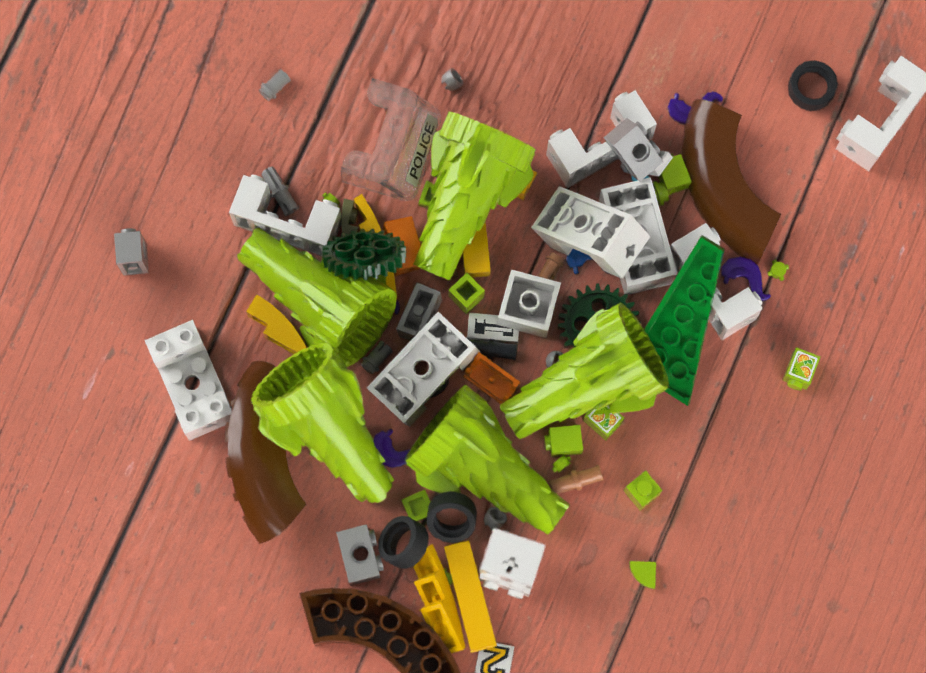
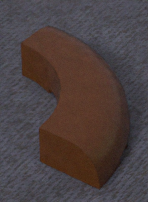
[682,99,781,265]
[225,361,306,544]
[299,588,460,673]

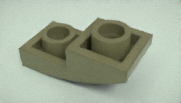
[341,199,359,234]

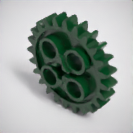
[322,229,406,280]
[557,283,641,349]

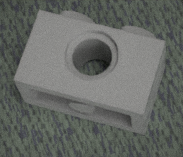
[604,118,663,182]
[114,228,149,275]
[396,283,442,341]
[336,524,384,586]

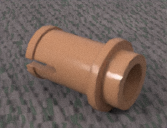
[538,252,564,280]

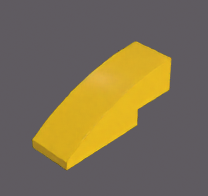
[463,221,491,278]
[246,295,307,355]

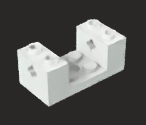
[836,56,926,172]
[546,90,657,188]
[229,175,341,256]
[599,177,677,295]
[531,186,650,278]
[670,223,763,340]
[367,312,480,427]
[145,320,232,441]
[479,528,545,599]

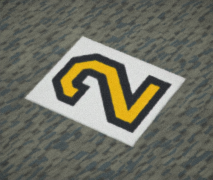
[475,643,514,673]

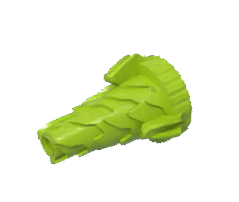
[413,111,536,280]
[237,228,397,367]
[500,303,669,439]
[251,343,394,503]
[405,385,570,534]

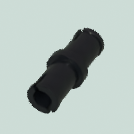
[467,337,518,361]

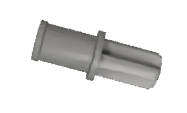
[262,167,299,216]

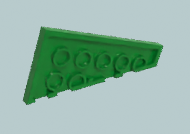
[644,235,724,406]

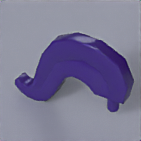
[667,92,723,125]
[721,257,771,301]
[373,429,410,468]

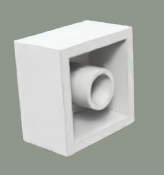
[497,270,561,338]

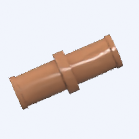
[549,465,603,494]

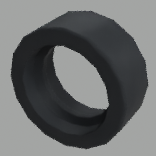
[788,60,838,111]
[426,491,477,543]
[378,516,429,569]

